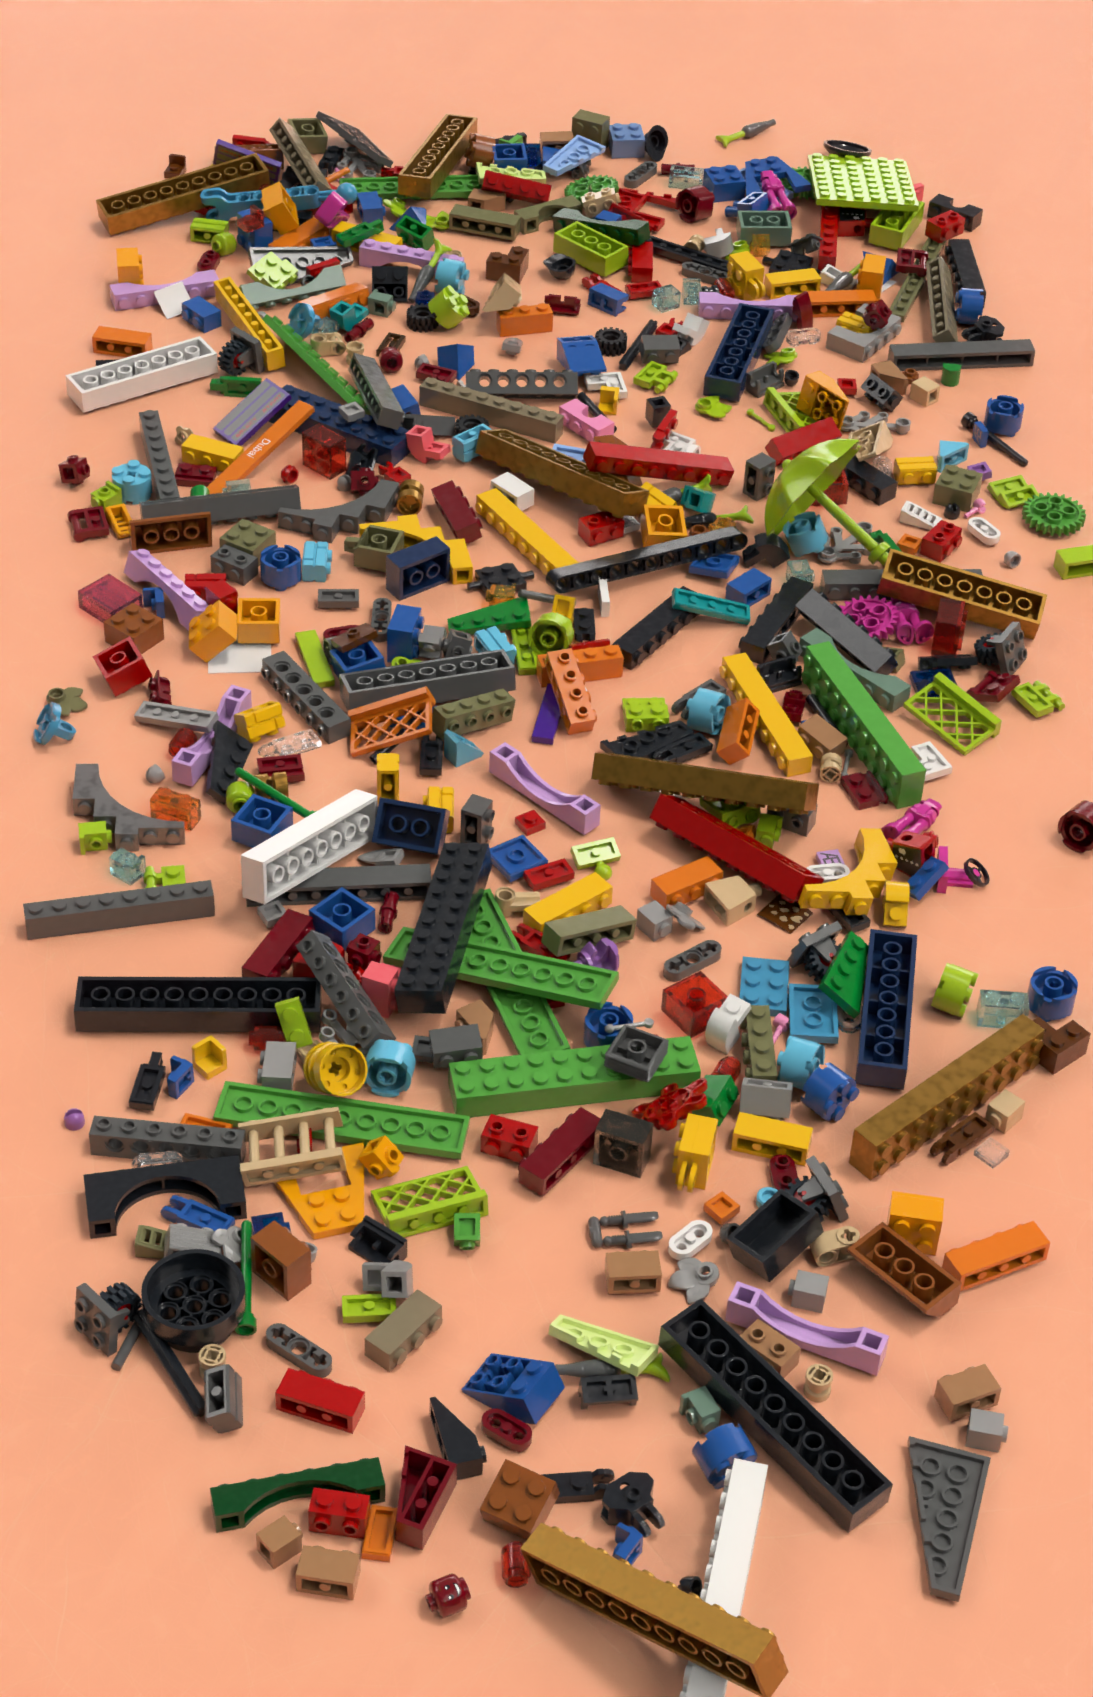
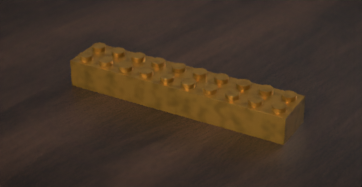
[398,114,478,199]
[96,153,270,235]
[475,429,649,518]
[591,753,819,815]
[849,1014,1045,1180]
[520,1522,789,1697]

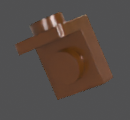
[164,154,187,178]

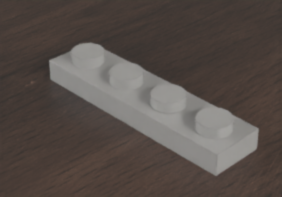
[134,701,219,733]

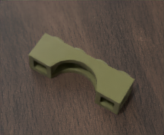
[514,195,583,235]

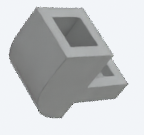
[704,228,734,258]
[418,625,447,659]
[362,1260,413,1298]

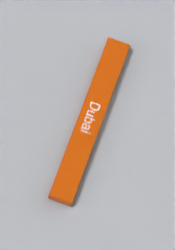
[207,400,315,494]

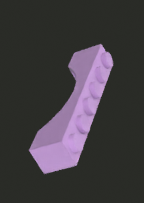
[359,239,464,275]
[110,270,219,311]
[698,292,798,322]
[124,549,209,631]
[171,685,252,787]
[489,742,601,835]
[725,1281,889,1376]

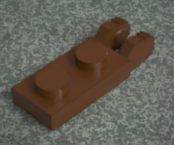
[929,1112,994,1165]

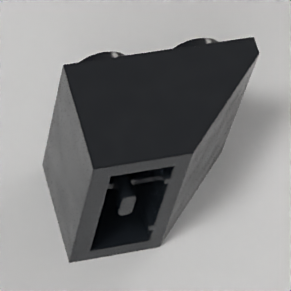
[372,266,408,302]

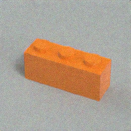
[496,303,553,337]
[92,326,153,357]
[716,697,760,765]
[650,856,723,911]

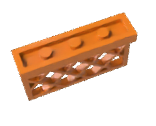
[348,686,436,757]

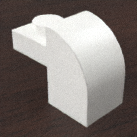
[672,312,710,346]
[705,993,751,1054]

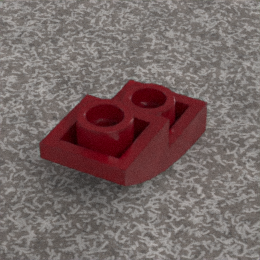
[792,291,813,334]
[782,690,807,723]

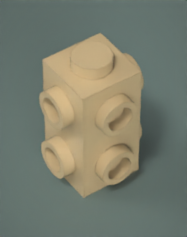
[581,187,621,218]

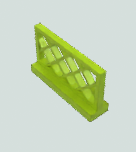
[763,387,818,433]
[903,672,1002,756]
[371,1166,489,1237]

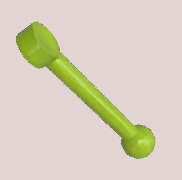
[747,409,775,432]

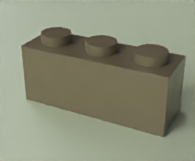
[365,1289,443,1372]

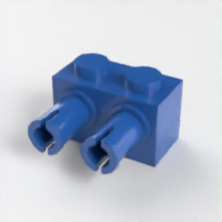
[725,192,769,217]

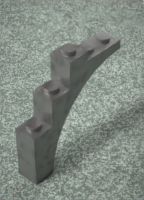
[72,764,185,851]

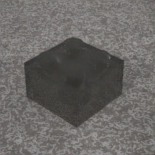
[593,1109,654,1178]

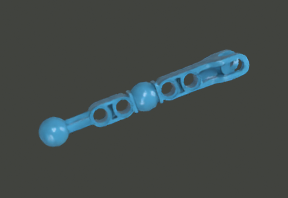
[200,182,358,221]

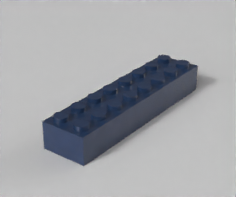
[703,303,774,402]
[268,385,410,467]
[855,929,917,1090]

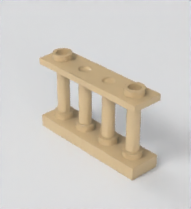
[238,1107,347,1187]

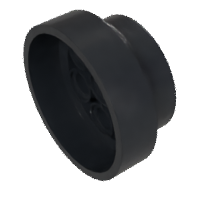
[141,1249,246,1353]

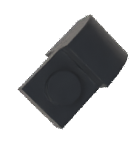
[742,533,790,568]

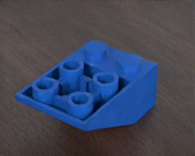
[557,335,607,376]
[461,1353,565,1425]

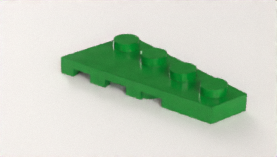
[447,597,532,635]
[818,931,868,1018]

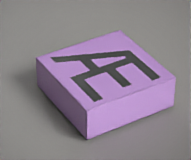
[816,849,845,865]

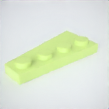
[476,162,546,184]
[548,1314,659,1377]

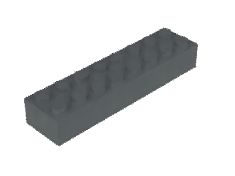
[339,649,516,711]

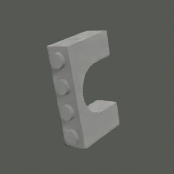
[826,303,902,363]

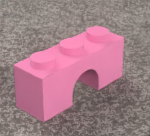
[559,398,615,441]

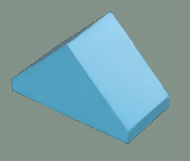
[937,440,969,473]
[444,729,484,768]

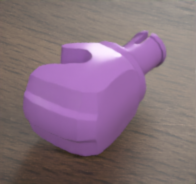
[574,938,619,971]

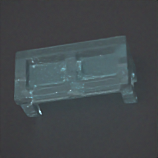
[668,165,704,189]

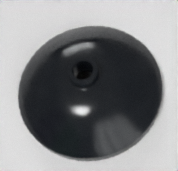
[823,140,872,158]

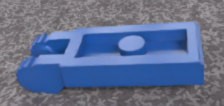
[160,1195,235,1231]

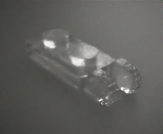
[258,728,321,757]

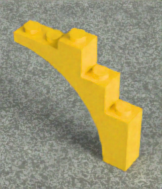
[359,514,473,585]
[798,828,898,916]

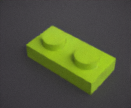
[275,996,313,1049]
[342,1294,396,1323]

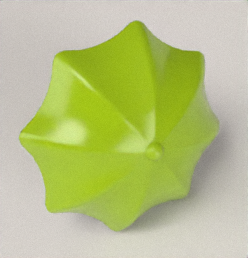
[764,439,891,566]

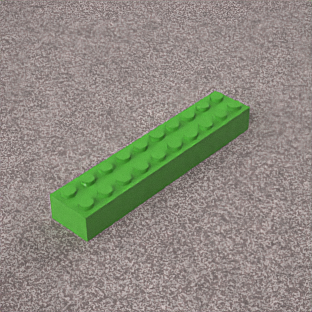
[801,641,926,809]
[448,1036,701,1118]

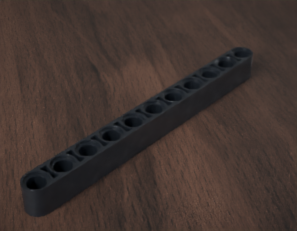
[545,526,748,593]

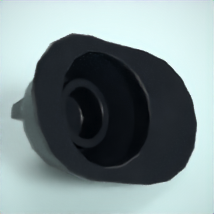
[644,125,668,161]

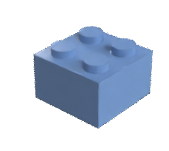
[608,123,645,158]

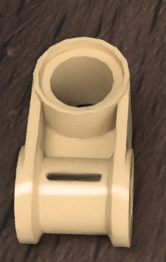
[310,332,346,357]
[809,1226,860,1267]

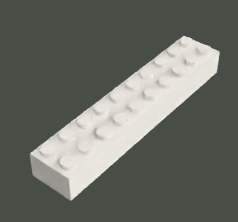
[680,1458,768,1697]

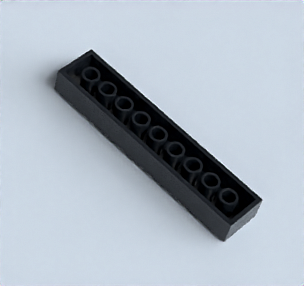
[394,842,492,1014]
[74,976,322,1032]
[658,1299,893,1533]

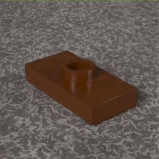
[330,623,378,653]

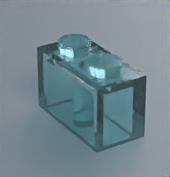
[976,989,1029,1028]

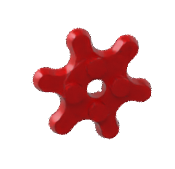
[630,1078,708,1136]

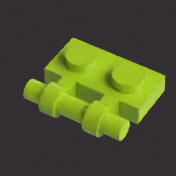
[633,361,678,394]
[1011,680,1065,718]
[143,865,186,888]

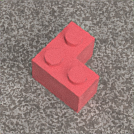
[362,961,401,1019]

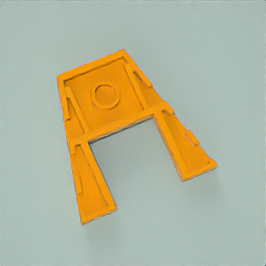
[273,1142,364,1240]

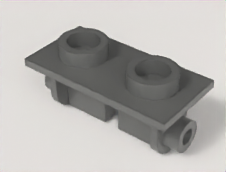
[571,160,591,179]
[786,233,823,255]

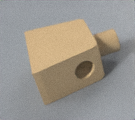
[703,876,762,926]

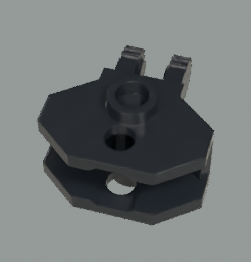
[961,315,1005,341]
[601,1472,665,1538]

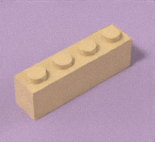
[482,272,522,312]

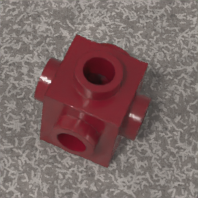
[862,299,892,331]
[58,455,90,485]
[351,468,379,496]
[346,933,382,970]

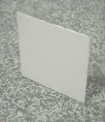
[208,637,271,674]

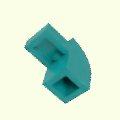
[329,300,369,332]
[680,485,716,513]

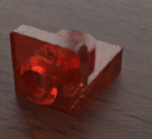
[236,204,265,233]

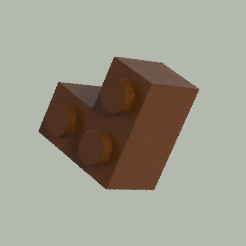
[486,246,529,284]
[1032,1017,1091,1075]

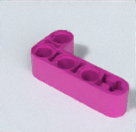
[314,191,350,228]

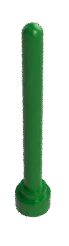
[235,767,317,818]
[235,1220,257,1336]

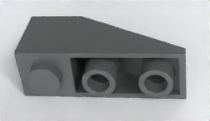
[399,414,455,436]

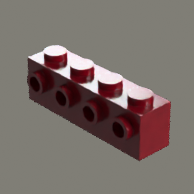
[431,480,483,544]
[242,909,315,977]
[518,1107,605,1197]

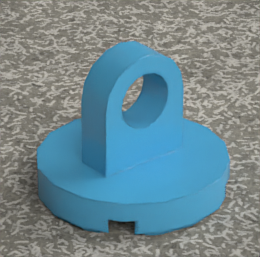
[288,303,323,338]
[33,702,76,745]

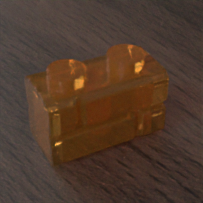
[150,787,201,831]

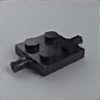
[762,250,820,274]
[467,563,534,597]

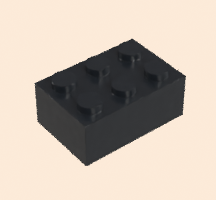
[726,1188,824,1282]

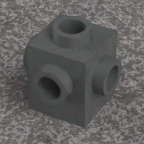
[441,628,473,658]
[766,630,803,662]

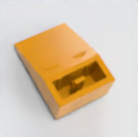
[796,370,849,430]

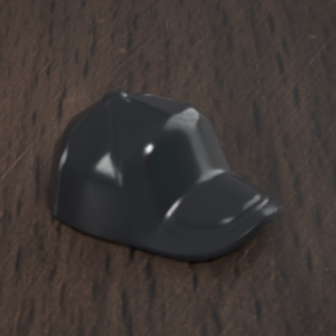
[543,253,576,280]

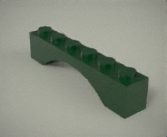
[552,208,650,246]
[210,1457,385,1533]

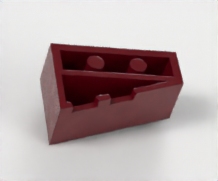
[396,1445,457,1550]

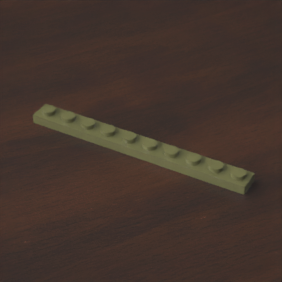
[890,237,947,322]

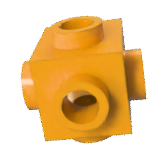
[358,1135,405,1180]

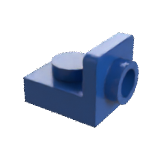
[310,236,337,247]
[142,587,165,618]
[167,1055,194,1099]
[613,1522,643,1565]

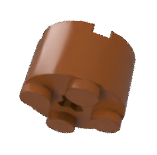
[464,133,496,168]

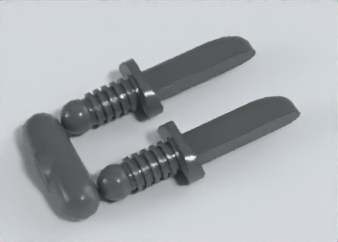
[588,1210,663,1249]

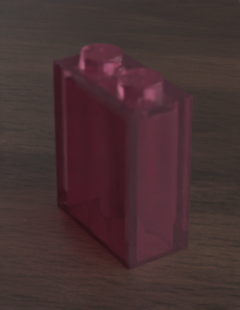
[78,574,143,623]

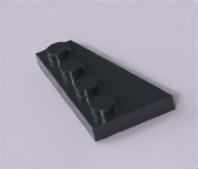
[206,720,253,805]
[600,720,694,759]

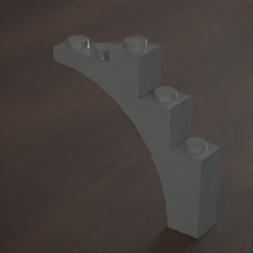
[278,479,400,543]

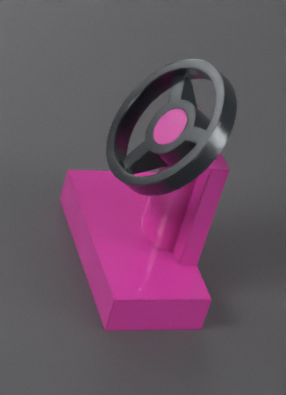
[936,846,990,894]

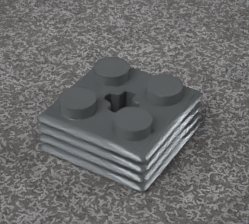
[604,1024,669,1082]

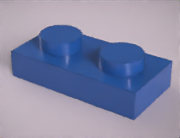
[908,856,949,901]

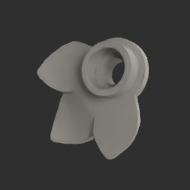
[666,901,705,930]
[211,1226,241,1263]
[668,1257,719,1305]

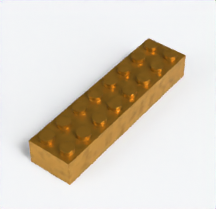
[877,548,1047,640]

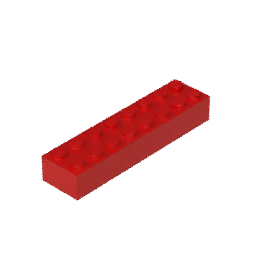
[649,794,825,903]

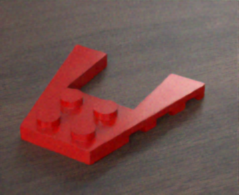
[617,188,678,232]

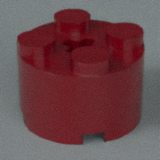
[676,185,715,223]
[1058,800,1093,853]

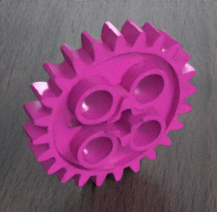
[839,595,900,641]

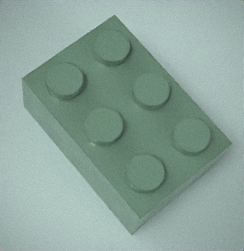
[736,211,792,247]

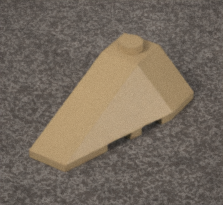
[848,420,893,462]

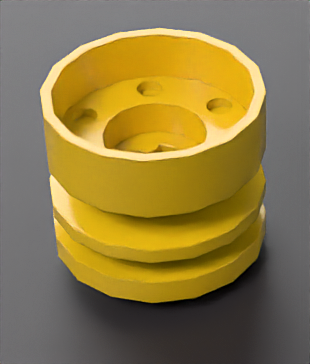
[303,1041,368,1097]

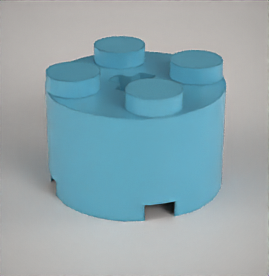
[435,258,470,294]
[112,460,152,505]
[783,512,828,557]
[686,687,731,735]
[777,1035,825,1090]
[364,1039,416,1097]

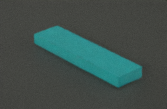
[672,587,751,625]

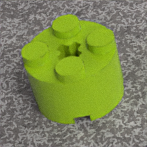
[428,285,470,329]
[528,612,574,655]
[931,963,979,1018]

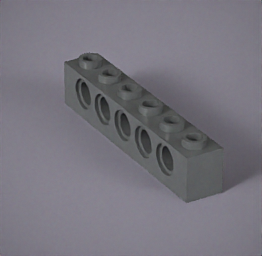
[466,369,578,399]
[261,651,351,744]
[296,930,396,1051]
[89,1116,246,1163]

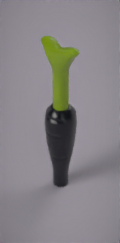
[685,505,754,528]

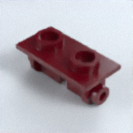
[544,294,581,315]
[148,670,172,705]

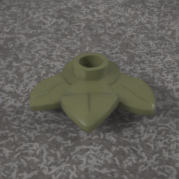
[46,687,88,716]

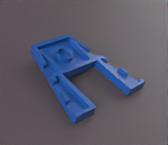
[745,156,811,196]

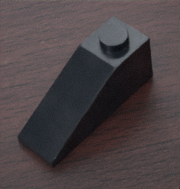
[429,1397,487,1480]

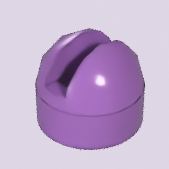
[64,1108,85,1131]

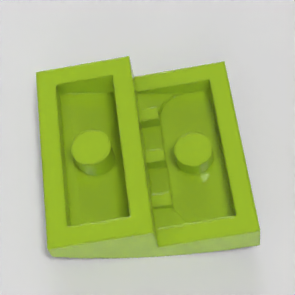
[987,475,1039,509]

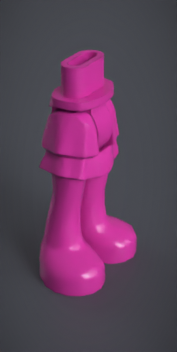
[760,170,797,220]
[891,598,934,645]
[881,798,942,840]

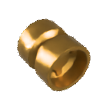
[397,479,424,515]
[254,772,289,801]

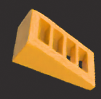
[105,503,132,539]

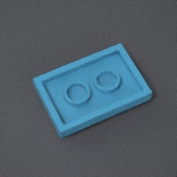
[739,957,790,1017]
[788,983,839,1044]

